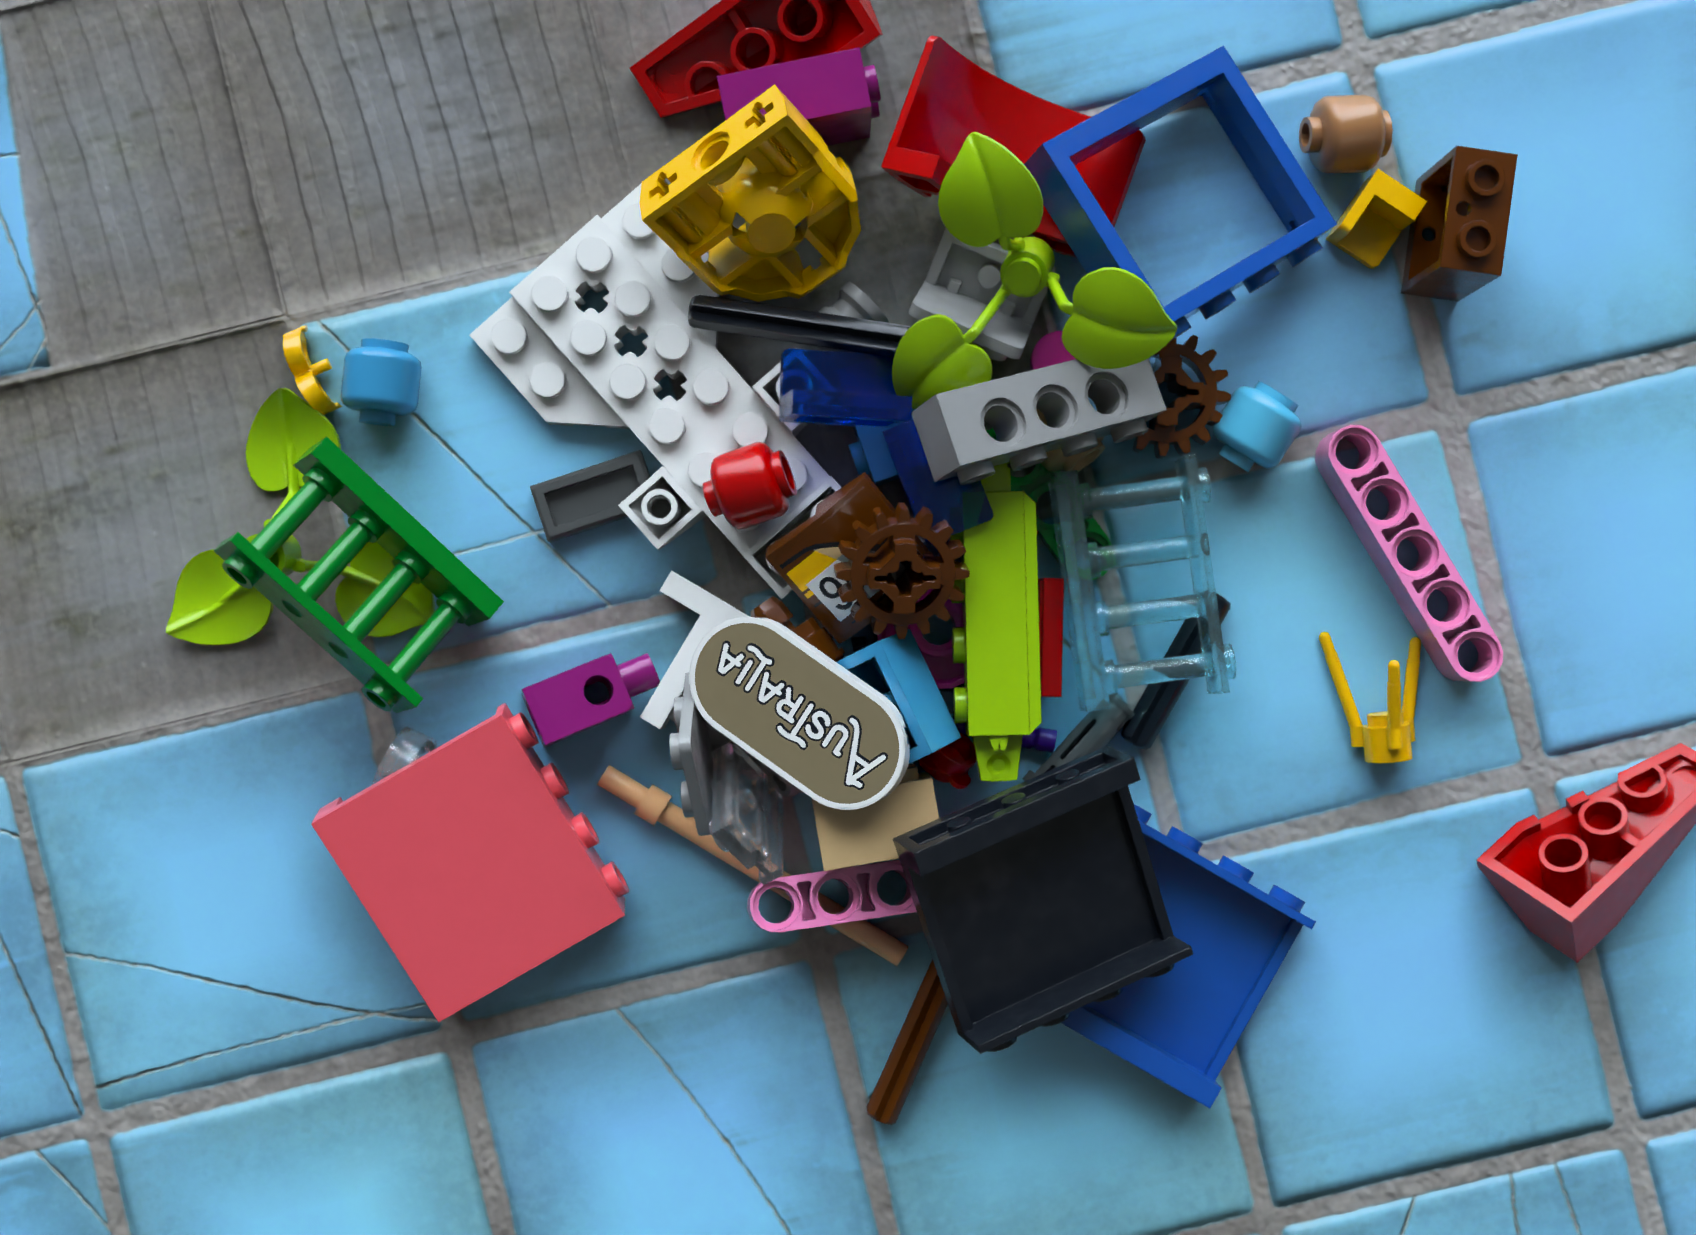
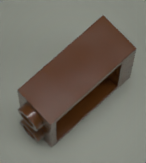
[1401,146,1518,302]

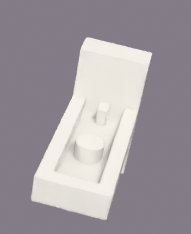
[640,570,750,729]

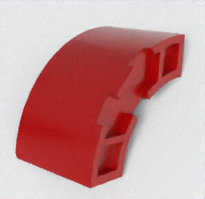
[881,36,1146,258]

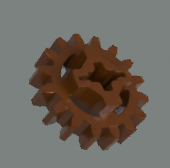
[1133,335,1231,459]
[834,503,970,639]

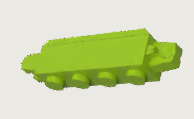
[949,462,1042,782]

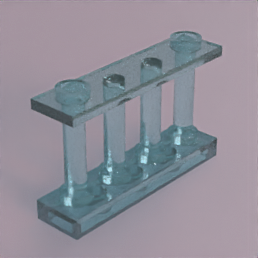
[1048,454,1236,712]

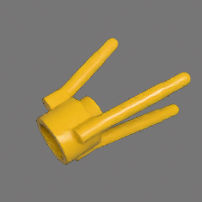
[1319,632,1421,763]

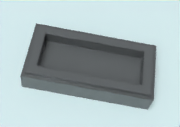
[530,450,650,543]

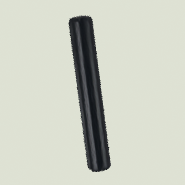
[688,295,911,358]

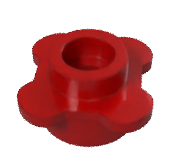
[918,732,976,789]

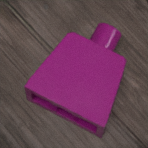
[521,653,660,748]

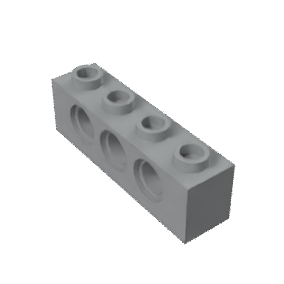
[911,358,1167,485]

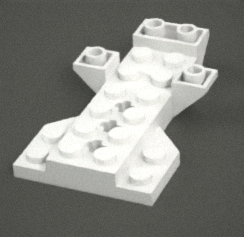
[470,183,842,599]

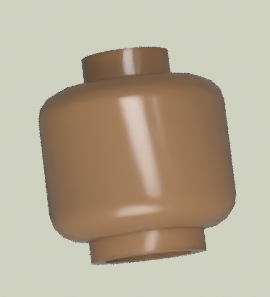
[1299,95,1393,173]

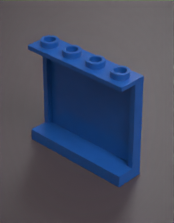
[1061,803,1316,1108]

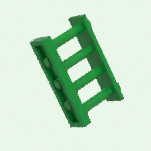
[214,436,504,713]

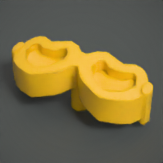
[283,325,342,415]

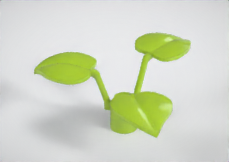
[892,132,1177,409]
[166,388,435,645]

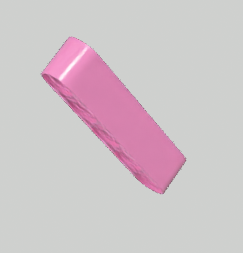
[1315,425,1503,682]
[747,860,917,933]

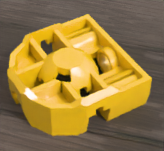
[639,84,861,302]

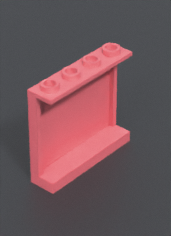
[311,703,629,1023]

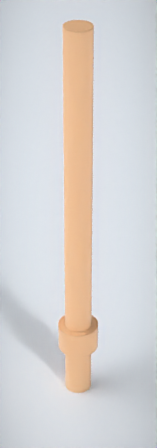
[597,765,908,966]

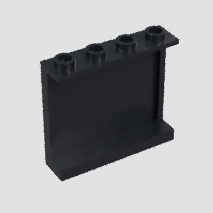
[893,746,1193,1054]

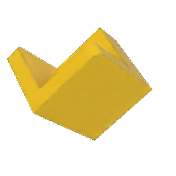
[1326,169,1427,269]

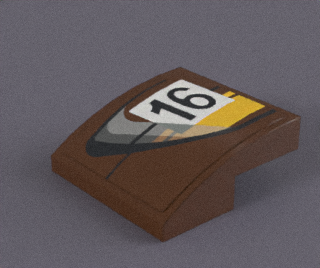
[765,472,931,644]

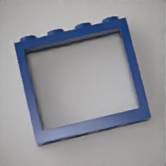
[1024,45,1337,341]

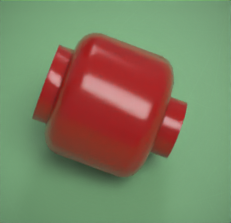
[703,442,797,529]

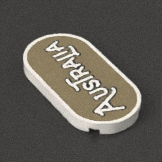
[689,617,910,810]

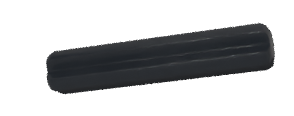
[1121,590,1231,750]

